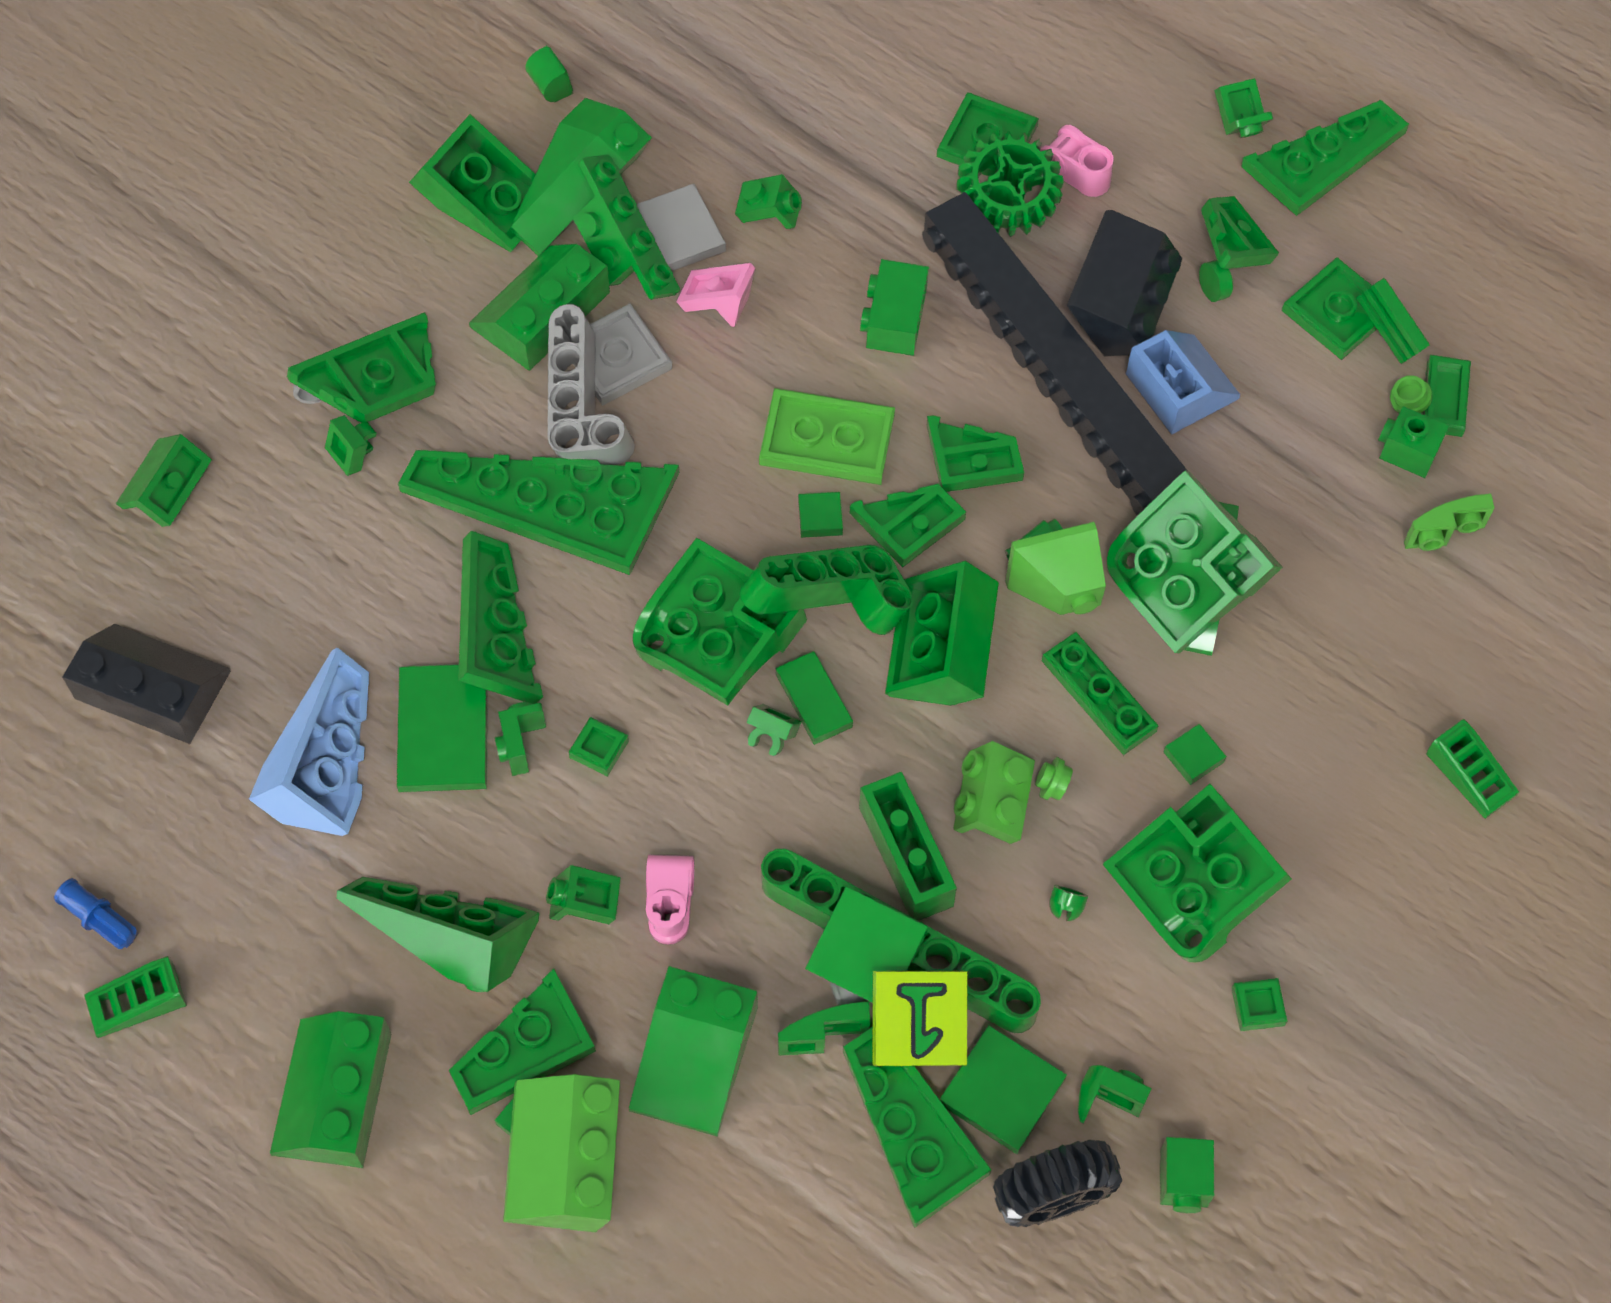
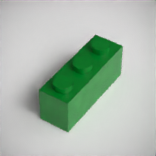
[859,771,957,921]

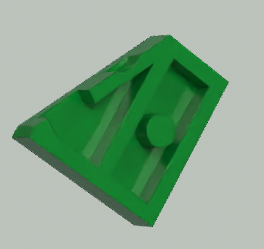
[1201,196,1279,270]
[926,415,1024,492]
[849,484,966,568]

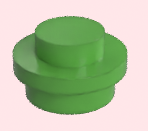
[1390,376,1432,413]
[1035,757,1073,800]

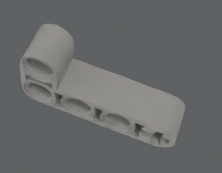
[547,304,635,465]

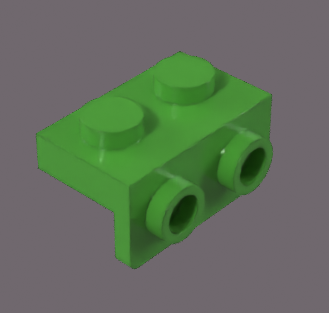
[953,741,1035,844]

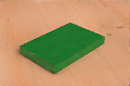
[397,665,487,792]

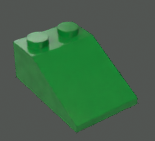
[409,114,535,252]
[629,966,758,1137]

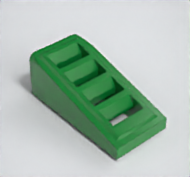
[1426,719,1519,819]
[84,956,187,1038]

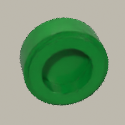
[1199,259,1233,302]

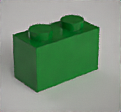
[860,259,929,356]

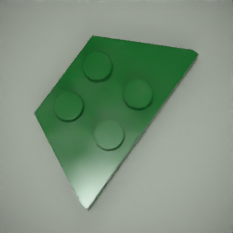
[287,312,436,423]

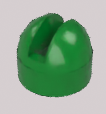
[1049,885,1088,921]

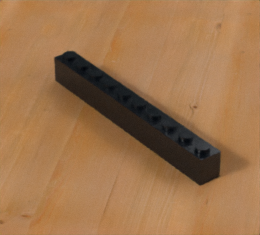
[922,192,1188,516]

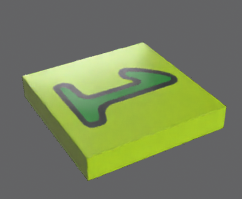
[873,971,967,1066]

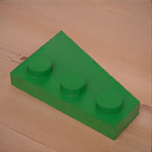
[449,969,596,1115]

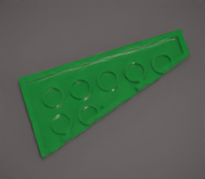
[398,450,680,575]

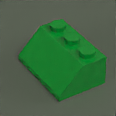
[469,244,610,371]
[885,560,999,706]
[270,1011,392,1168]

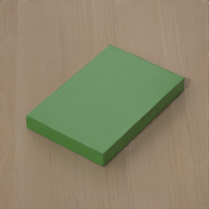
[759,388,895,485]

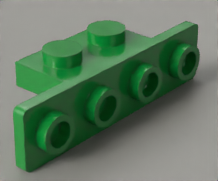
[573,155,680,300]

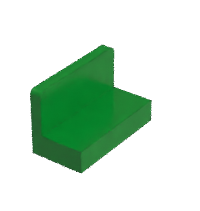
[116,434,212,527]

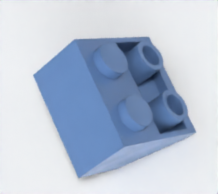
[1126,330,1240,435]

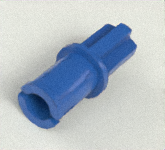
[54,878,138,949]

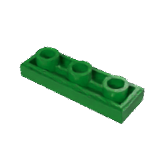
[1041,632,1159,756]

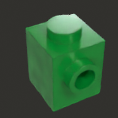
[1378,406,1449,478]

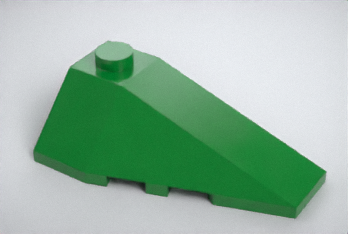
[510,98,652,256]

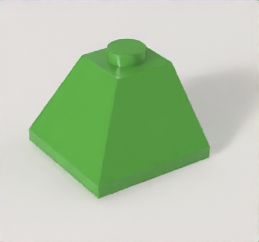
[1005,522,1106,615]

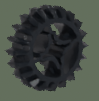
[993,1139,1123,1227]

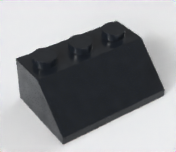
[1067,210,1182,357]
[62,624,231,744]

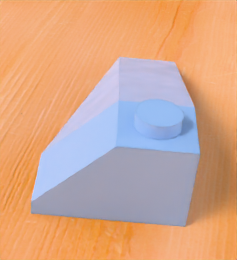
[249,648,369,836]

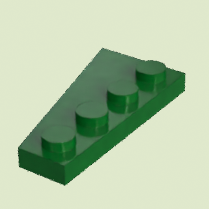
[1241,100,1409,216]
[843,1027,991,1228]

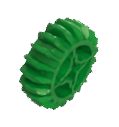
[956,130,1064,237]

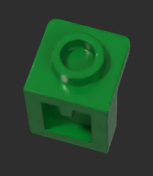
[546,865,621,925]

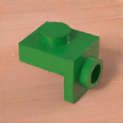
[1214,78,1273,138]
[735,174,802,229]
[495,702,546,776]

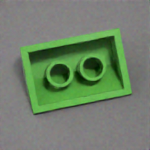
[503,1074,620,1232]

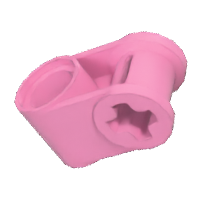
[1040,125,1113,197]
[646,855,694,945]

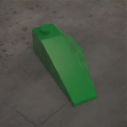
[336,877,540,992]

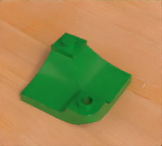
[1107,470,1283,653]
[633,538,807,706]
[1103,784,1292,963]

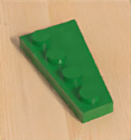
[458,531,543,704]

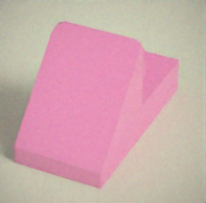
[676,263,755,327]

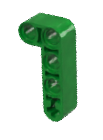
[739,545,913,635]

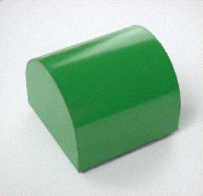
[525,45,573,102]

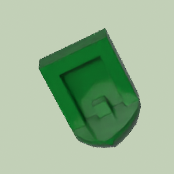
[1078,1065,1152,1124]

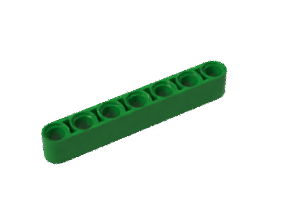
[761,849,1041,1033]

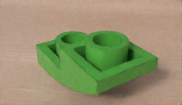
[1404,493,1494,551]

